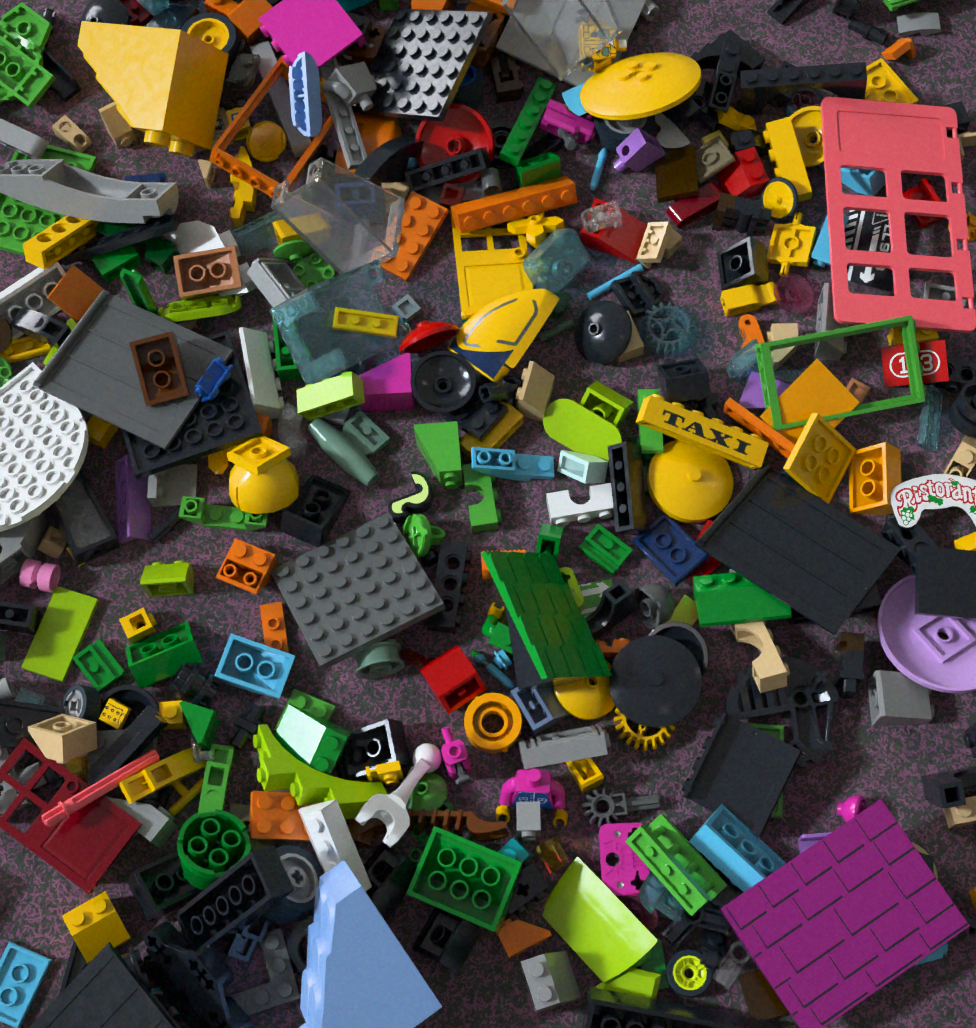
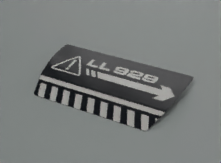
[845,210,908,291]

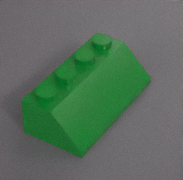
[693,572,791,627]

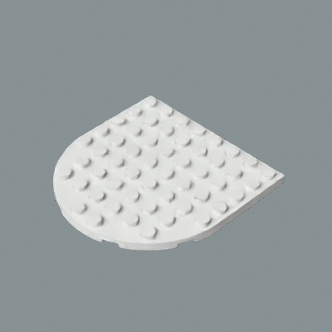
[0,362,89,532]

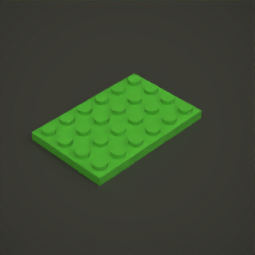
[0,145,98,256]

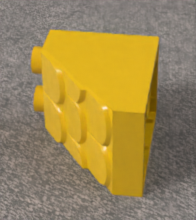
[77,21,229,157]

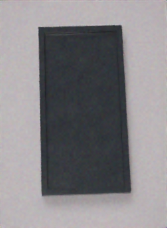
[915,545,976,620]

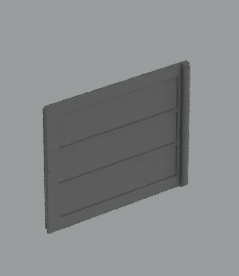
[33,289,233,449]

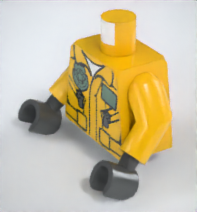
[577,8,627,72]

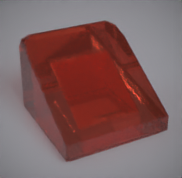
[439,182,466,206]

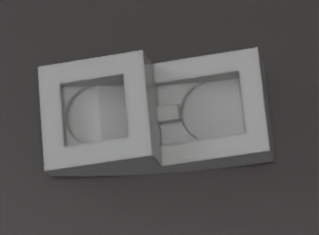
[897,12,941,37]

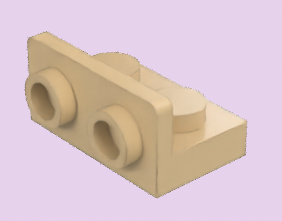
[636,222,673,269]

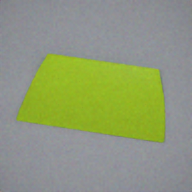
[542,857,658,982]

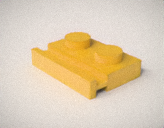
[365,761,404,786]

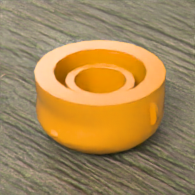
[464,693,522,754]

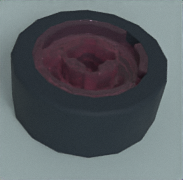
[784,88,824,117]

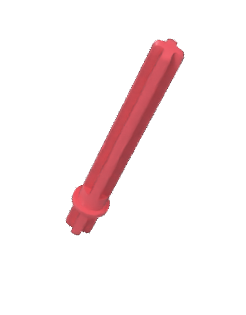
[42,749,160,827]

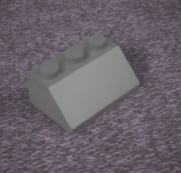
[814,283,848,361]

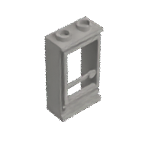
[246,258,326,327]
[518,724,611,769]

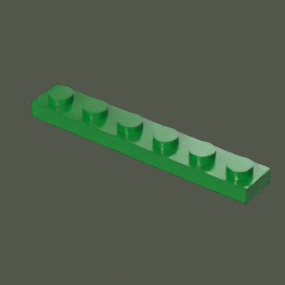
[499,77,557,166]

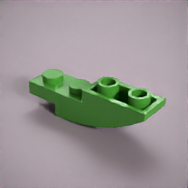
[198,744,235,814]

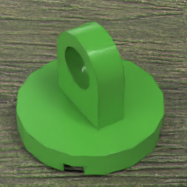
[403,514,446,558]

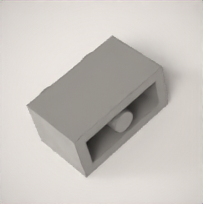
[516,801,541,842]

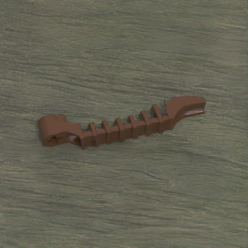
[348,808,510,848]

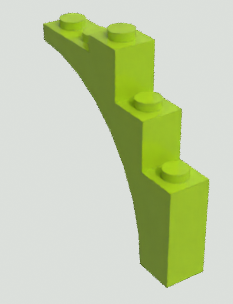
[253,724,388,819]

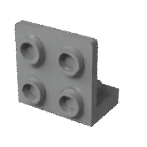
[147,464,198,507]

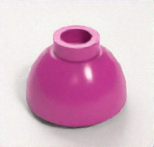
[837,795,867,822]

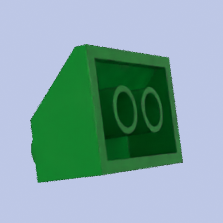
[125,621,203,688]

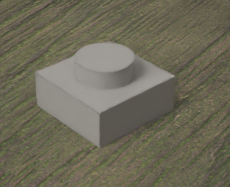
[392,294,422,324]

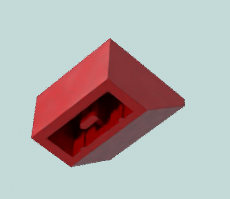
[420,645,487,714]

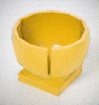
[227,436,299,514]

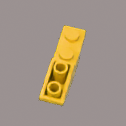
[229,146,257,228]
[119,745,207,805]

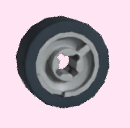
[62,684,101,722]

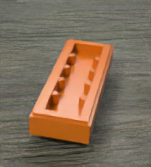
[260,601,290,654]

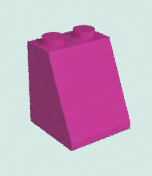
[359,353,414,412]

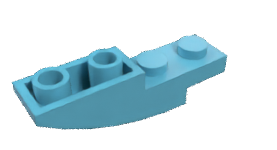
[471,447,554,481]

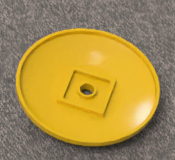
[580,52,702,120]

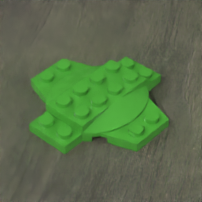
[0,2,56,109]

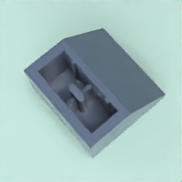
[510,687,570,736]

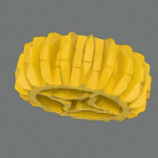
[614,708,675,751]

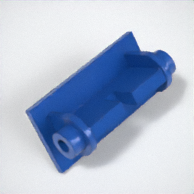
[194,357,234,402]

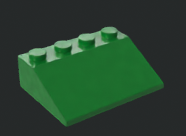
[406,826,523,933]

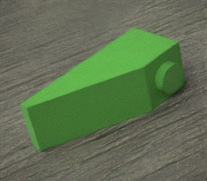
[637,389,663,454]

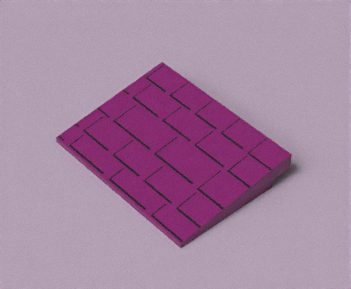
[720,799,970,1028]

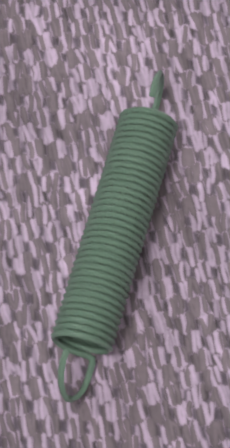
[532,317,579,343]

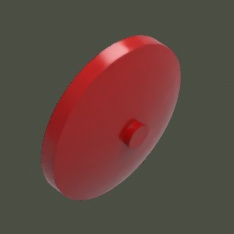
[415,104,495,186]

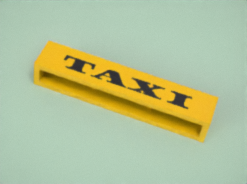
[636,394,769,469]

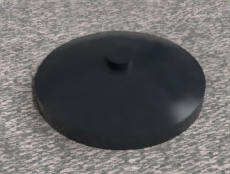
[609,635,702,728]

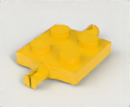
[767,212,817,277]

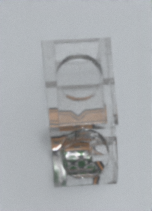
[580,200,623,233]

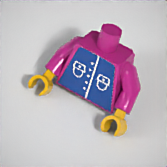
[496,768,568,826]

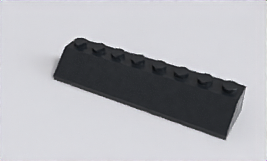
[582,987,783,1028]

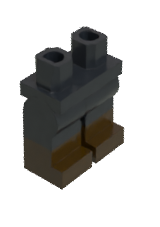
[712,192,772,237]
[834,632,864,699]

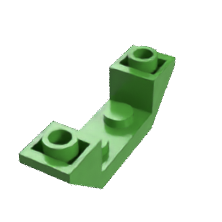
[179,496,269,532]

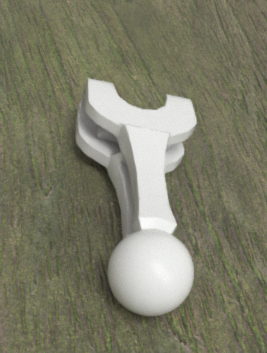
[355,743,442,848]

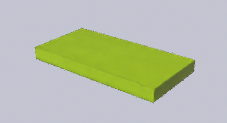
[21,586,99,683]

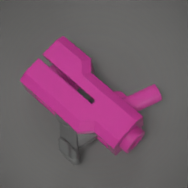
[538,98,596,151]
[441,726,473,785]

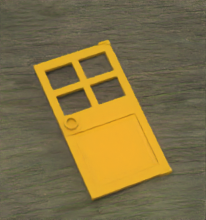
[449,208,533,319]

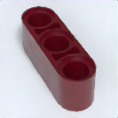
[666,182,723,229]

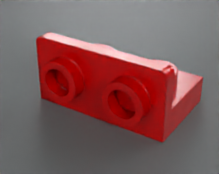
[903,178,944,229]

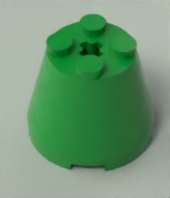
[177,810,251,890]

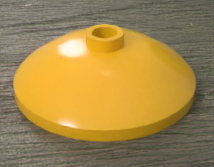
[790,106,824,167]
[553,660,615,720]

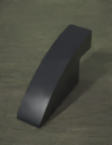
[353,136,424,183]

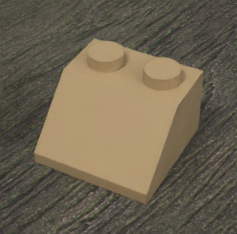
[28,714,97,764]

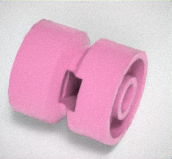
[19,559,61,593]

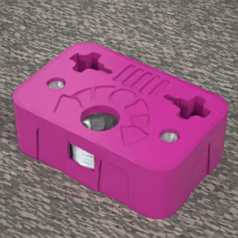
[598,823,650,898]

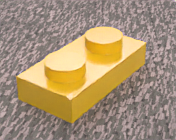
[717,107,757,131]

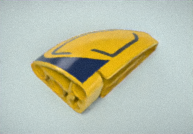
[447,288,559,382]

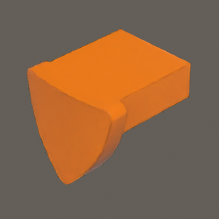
[881,38,916,60]

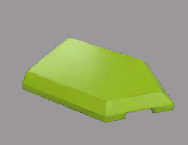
[587,967,661,999]

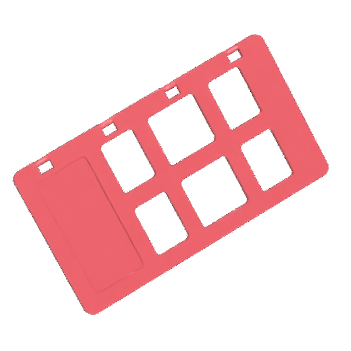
[821,97,976,333]

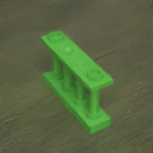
[625,812,727,916]

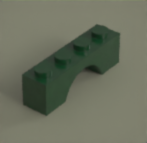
[94,221,179,274]

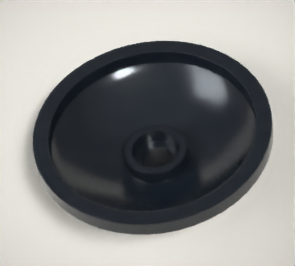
[79,0,130,34]
[575,300,632,364]
[410,351,476,413]
[648,621,709,678]
[96,685,160,731]

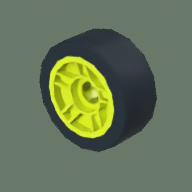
[666,949,713,998]

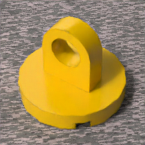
[246,121,287,162]

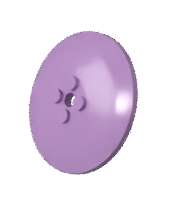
[877,574,976,693]

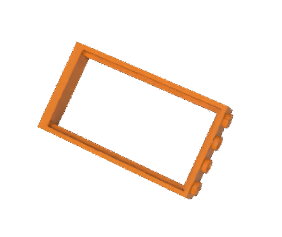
[209,55,335,203]

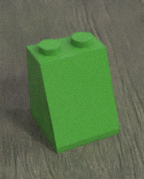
[414,421,463,489]

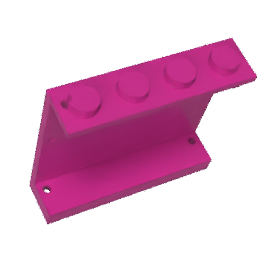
[258,0,366,69]

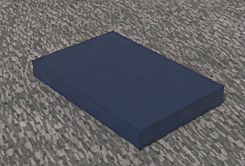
[632,513,710,587]

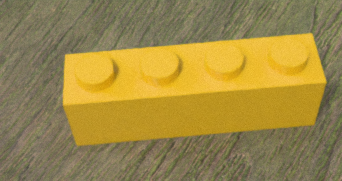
[763,116,812,202]

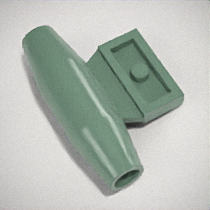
[308,410,390,487]

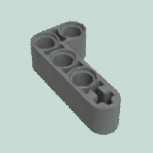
[420,168,502,211]

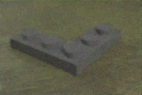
[230,928,301,1016]

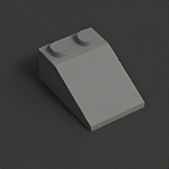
[106,797,178,849]

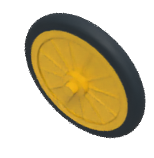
[761,177,798,221]

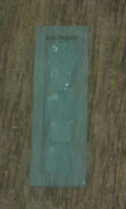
[917,384,943,453]

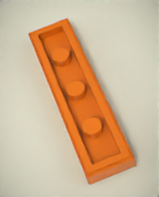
[723,397,795,459]

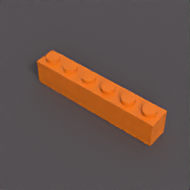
[451,176,577,234]

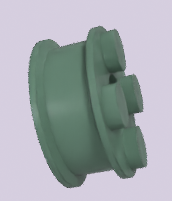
[352,639,405,679]

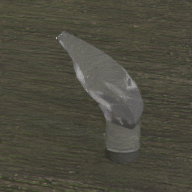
[190,731,213,764]

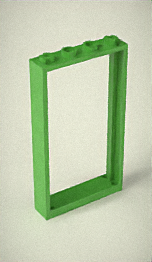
[755,315,926,430]

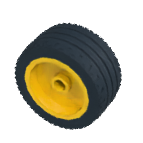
[181,12,241,73]

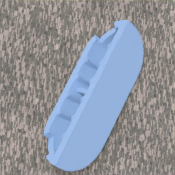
[289,52,322,137]

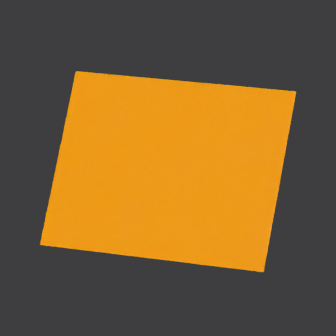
[760,359,860,444]

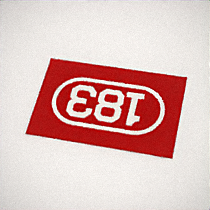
[881,340,949,387]

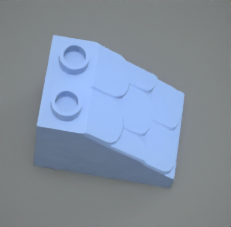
[299,860,442,1028]

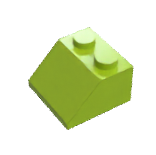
[580,381,633,428]
[140,560,194,597]

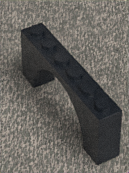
[661,29,765,130]
[741,62,867,115]

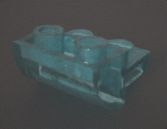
[639,870,684,922]

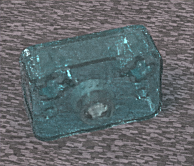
[523,228,590,294]

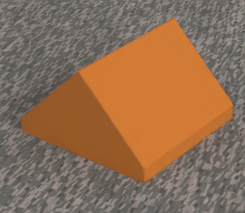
[227,0,273,47]

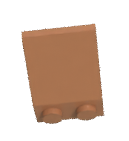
[173,245,242,300]

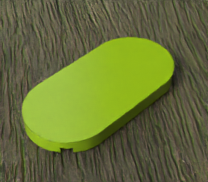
[157,295,242,322]
[543,399,623,462]

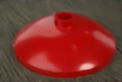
[399,320,459,355]

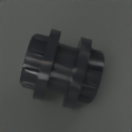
[169,662,219,707]

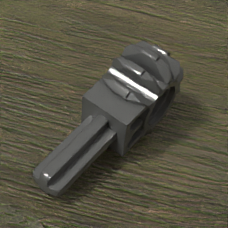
[582,788,660,828]

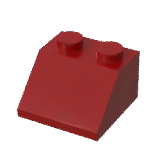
[715,147,770,198]

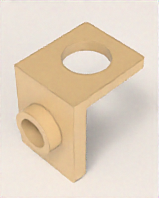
[958,132,976,162]

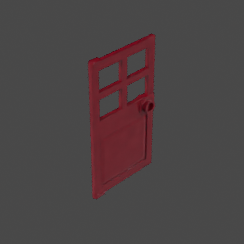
[0,738,142,896]

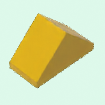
[566,758,604,794]

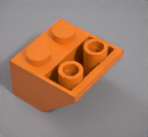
[216,538,279,595]

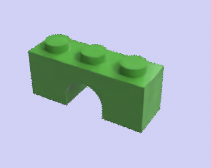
[462,464,502,533]

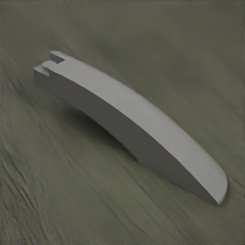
[0,159,179,223]

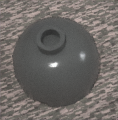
[633,583,674,629]

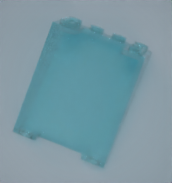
[269,260,412,385]

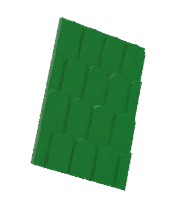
[481,551,612,690]

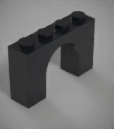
[921,766,976,809]

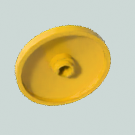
[646,440,733,523]

